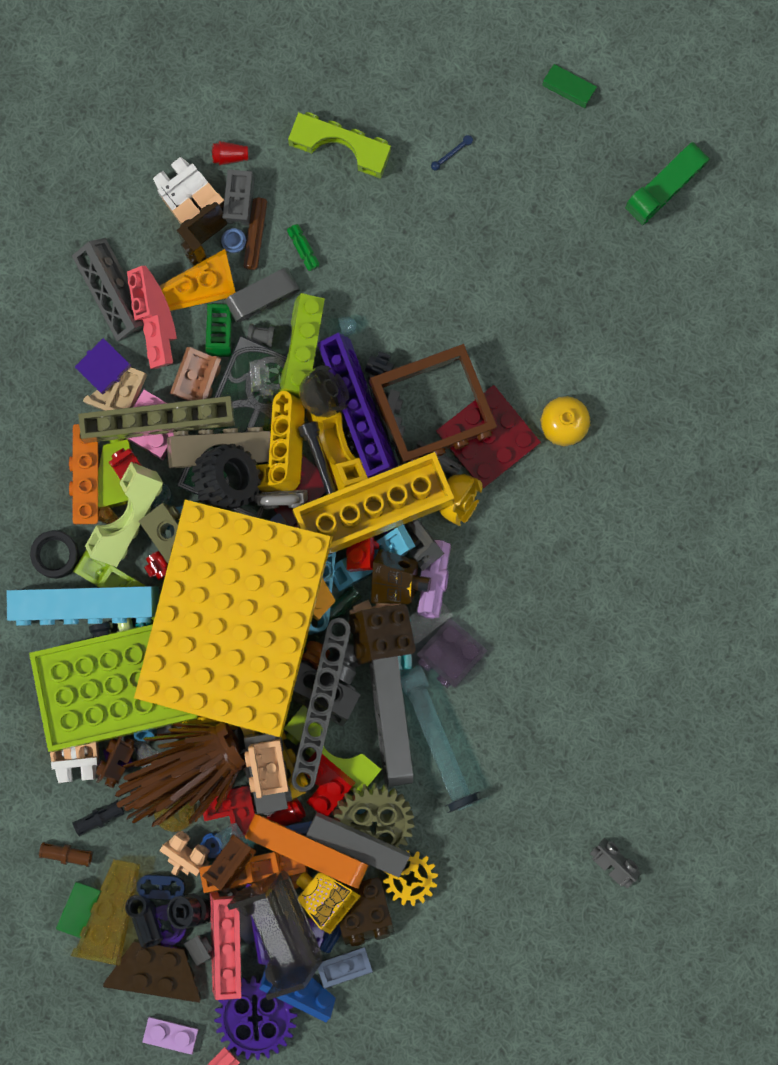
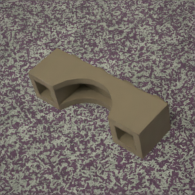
[167,427,270,468]

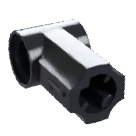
[125,895,164,948]

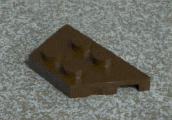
[103,939,201,1003]

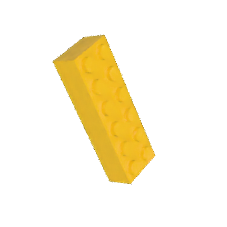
[293,452,454,555]

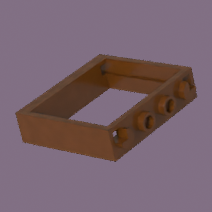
[369,344,497,465]

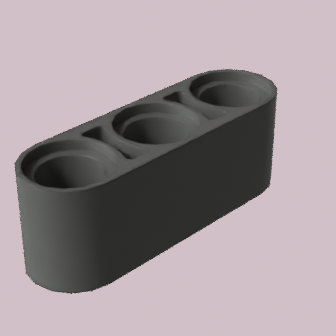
[225,268,300,323]

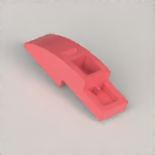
[127,266,177,369]

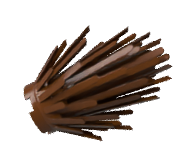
[115,722,247,827]

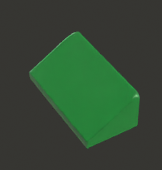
[542,64,597,108]
[56,881,101,938]

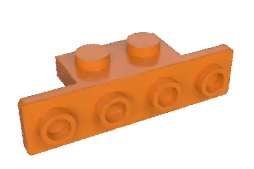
[69,424,98,525]

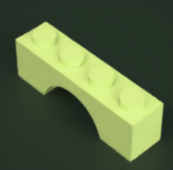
[85,462,163,567]

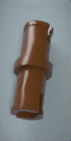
[39,842,93,867]

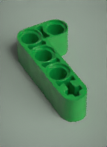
[625,142,710,226]

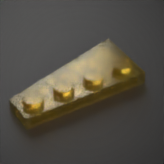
[71,860,140,966]

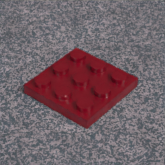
[436,385,541,490]

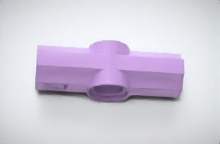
[417,540,451,619]

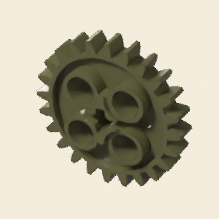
[333,783,414,848]

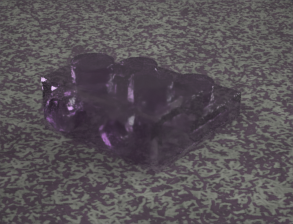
[417,618,487,689]

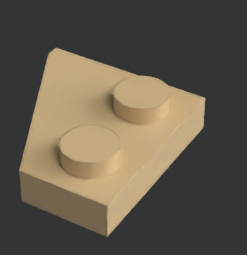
[83,367,147,411]

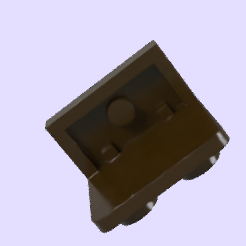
[177,202,227,266]
[349,604,416,665]
[339,877,395,946]

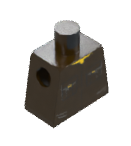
[371,549,431,604]

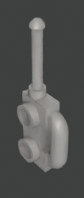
[252,490,308,509]

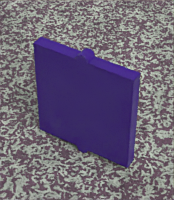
[75,338,132,395]

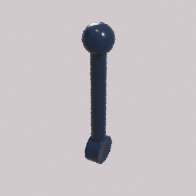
[431,135,473,171]

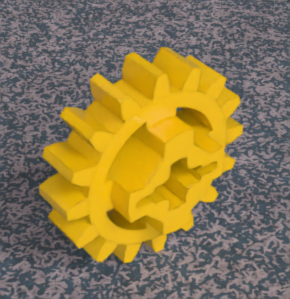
[383,850,438,906]

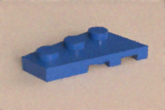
[259,965,336,1022]

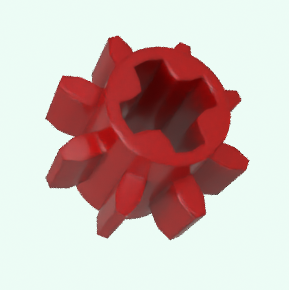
[144,551,168,581]

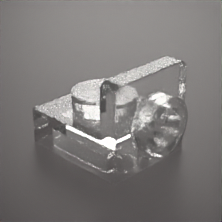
[250,360,281,396]

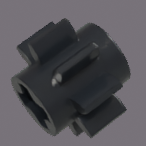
[365,351,395,380]

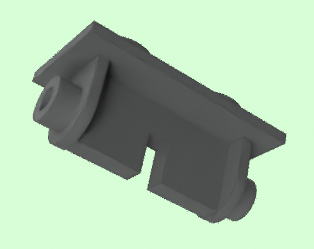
[590,838,641,888]

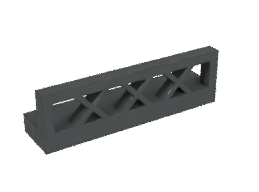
[72,238,144,341]

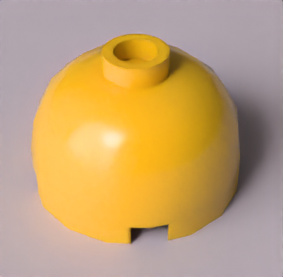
[540,396,590,446]
[439,474,482,526]

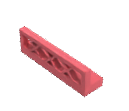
[210,891,241,1000]

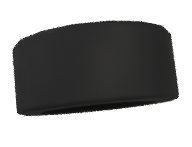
[30,530,80,579]

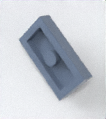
[316,947,373,989]

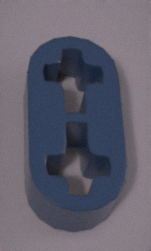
[136,875,185,900]

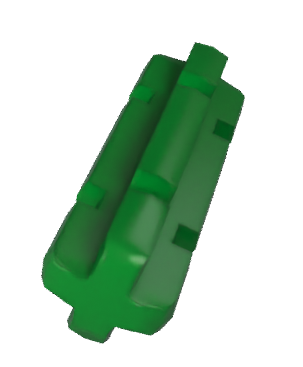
[287,224,319,271]

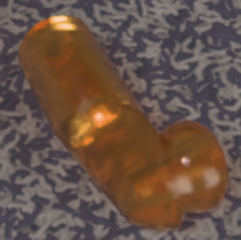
[98,506,119,525]

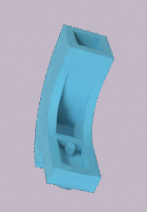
[333,525,415,591]

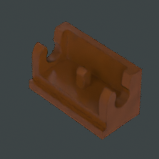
[202,834,256,893]

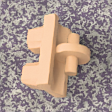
[160,831,210,876]

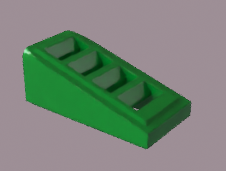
[205,304,232,357]

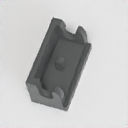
[223,170,255,226]
[394,519,445,571]

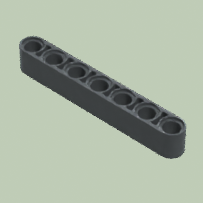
[291,618,350,792]
[369,657,413,787]

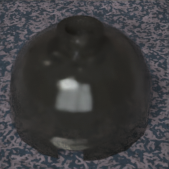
[299,365,349,417]

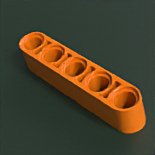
[245,814,369,889]

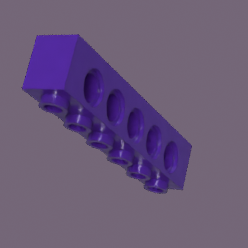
[317,332,398,478]

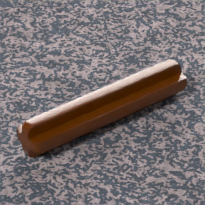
[243,197,267,270]

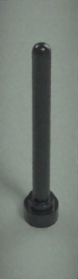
[298,421,336,495]

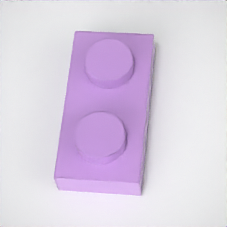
[143,1016,199,1055]

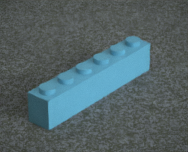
[7,586,159,626]

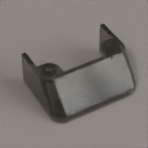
[227,870,322,1000]

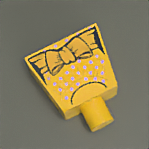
[296,872,361,934]

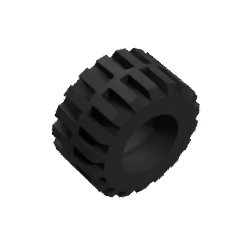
[192,444,261,511]

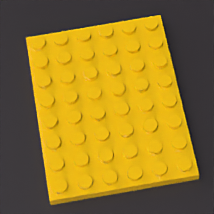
[134,500,333,737]

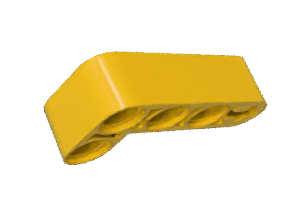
[256,391,305,492]

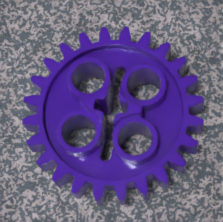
[214,975,297,1060]

